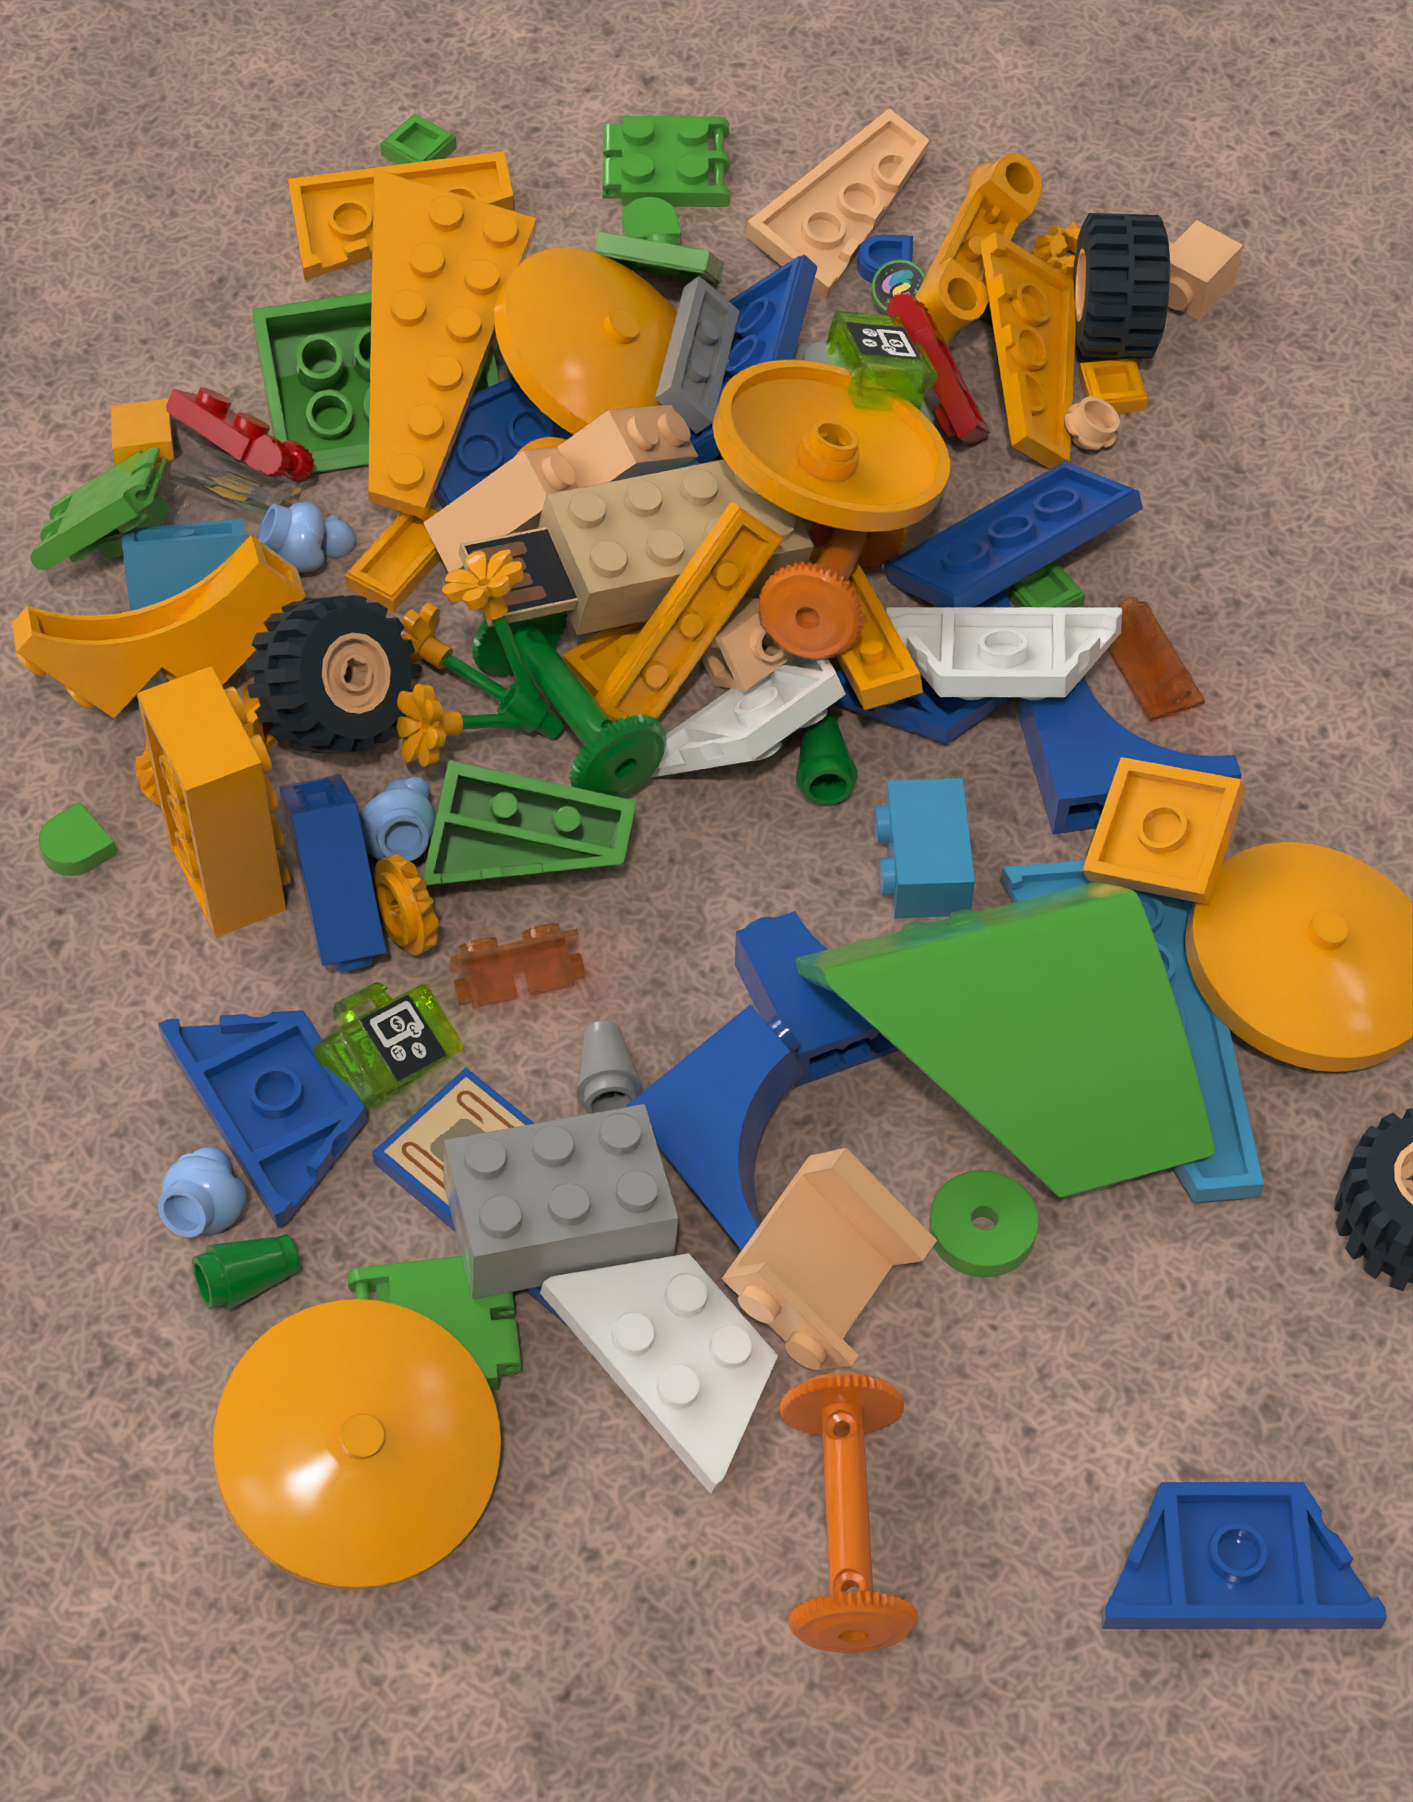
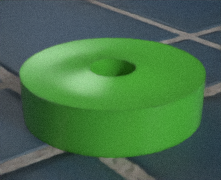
[929,1170,1039,1277]

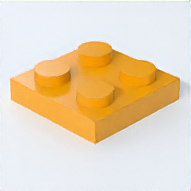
[1082,757,1246,905]

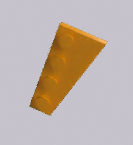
[288,151,514,280]
[980,231,1076,469]

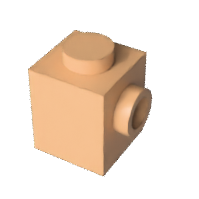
[1168,220,1243,320]
[701,597,796,691]

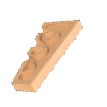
[744,108,929,300]

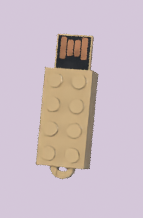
[458,459,814,635]

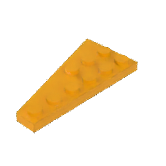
[368,169,537,519]

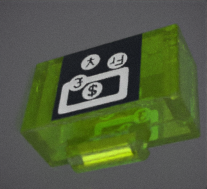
[825,310,938,411]
[312,982,465,1108]

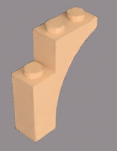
[423,405,698,572]

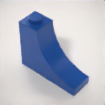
[1018,676,1242,835]
[279,774,386,971]
[735,911,900,1087]
[626,1004,805,1250]

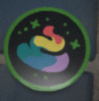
[871,260,925,317]

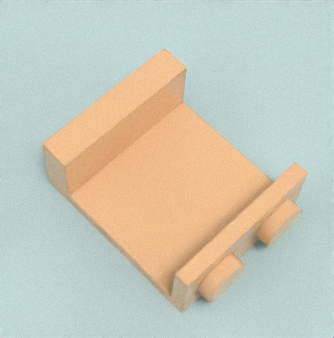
[722,1148,937,1370]

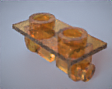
[1107,597,1205,721]
[448,923,585,1009]

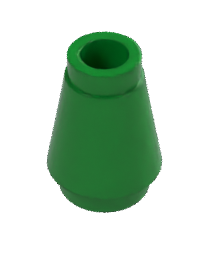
[796,714,858,805]
[192,1234,300,1311]

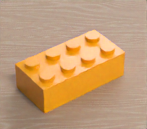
[137,666,291,938]

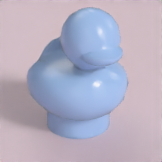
[258,502,356,573]
[359,777,436,861]
[158,1146,247,1238]

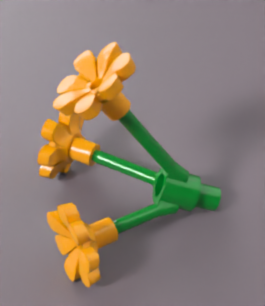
[397,550,565,767]

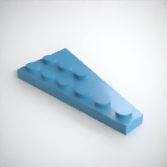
[1000,860,1264,1203]

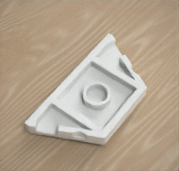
[886,607,1122,700]
[650,656,846,778]
[540,1253,778,1494]

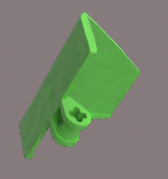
[795,882,1215,1198]

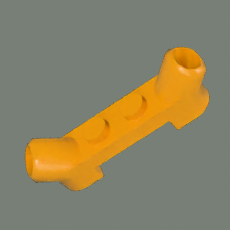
[915,153,1043,347]

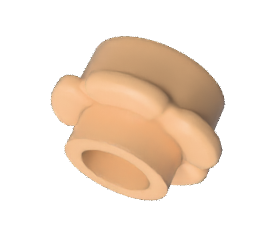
[1064,396,1120,450]

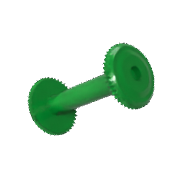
[472,611,667,798]

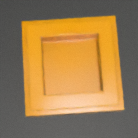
[1078,358,1148,414]

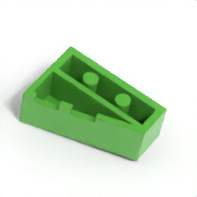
[423,760,637,886]

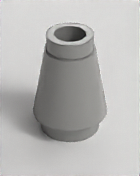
[577,1021,643,1114]

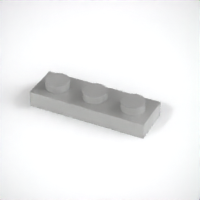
[655,276,739,434]

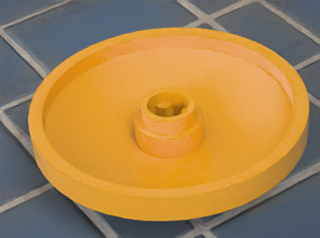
[494,247,677,435]
[713,360,950,532]
[1185,842,1413,1072]
[212,1299,501,1590]

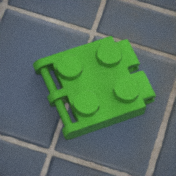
[602,115,730,207]
[30,447,168,570]
[347,1256,522,1390]

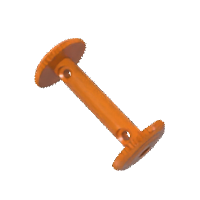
[758,522,908,660]
[780,1373,918,1653]

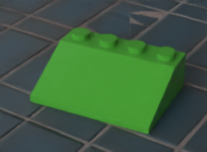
[252,291,499,479]

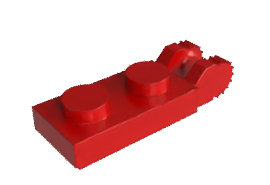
[885,292,990,446]
[166,387,315,482]

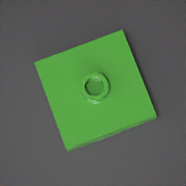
[595,231,724,285]

